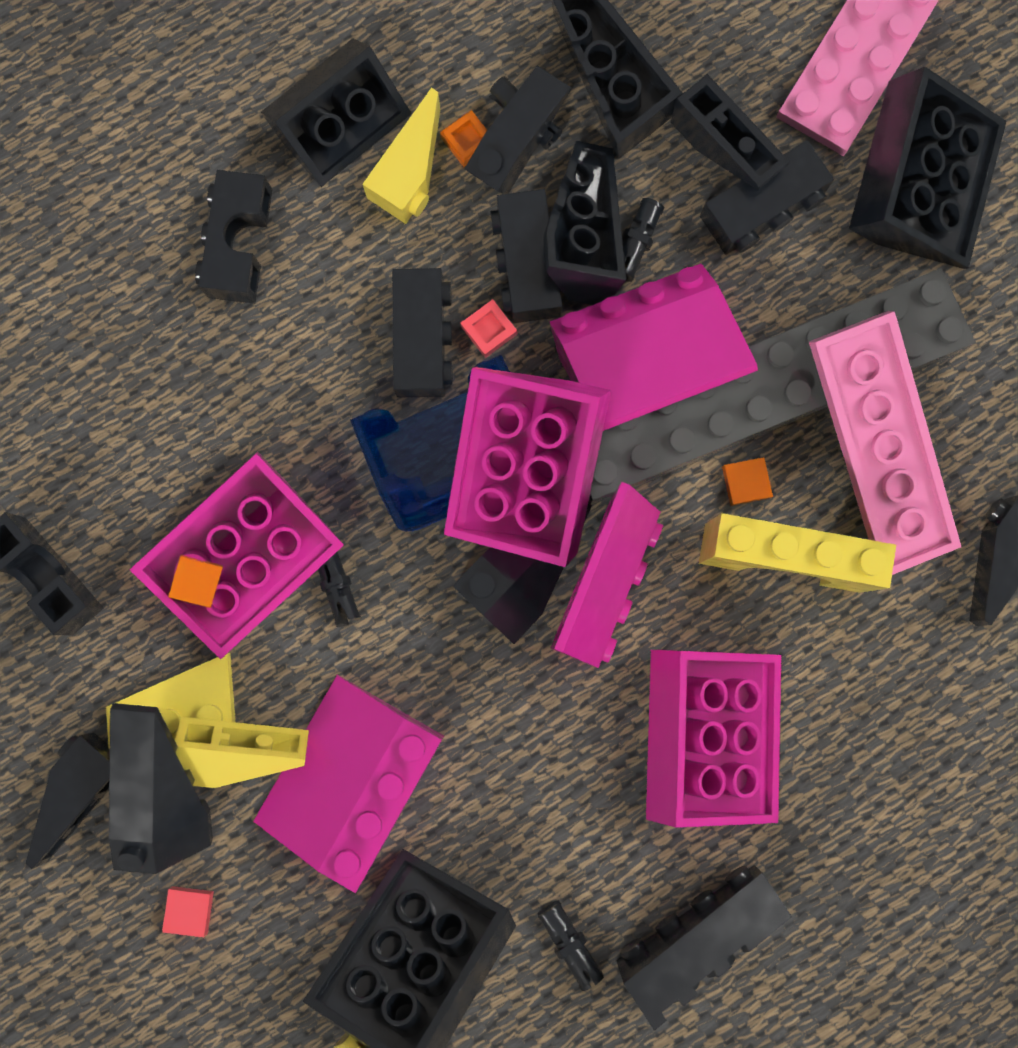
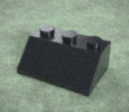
[261,38,412,187]

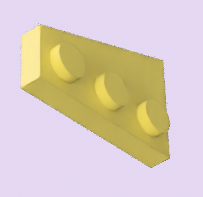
[106,653,235,749]

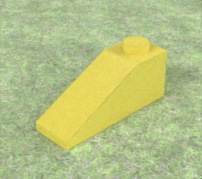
[363,88,440,224]
[175,717,309,788]

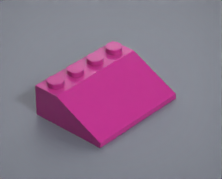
[550,263,758,431]
[444,367,611,567]
[130,451,344,659]
[550,482,663,668]
[646,650,781,828]
[253,675,444,893]

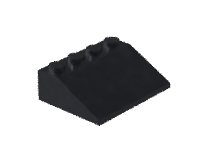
[849,67,1007,269]
[303,849,516,1048]

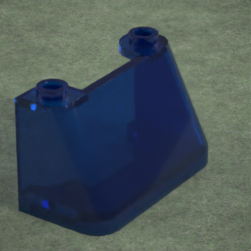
[350,355,510,532]

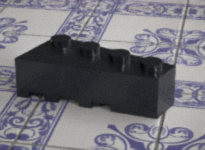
[551,0,683,159]
[616,865,792,1031]

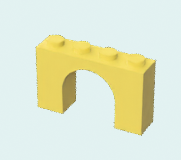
[699,513,896,593]

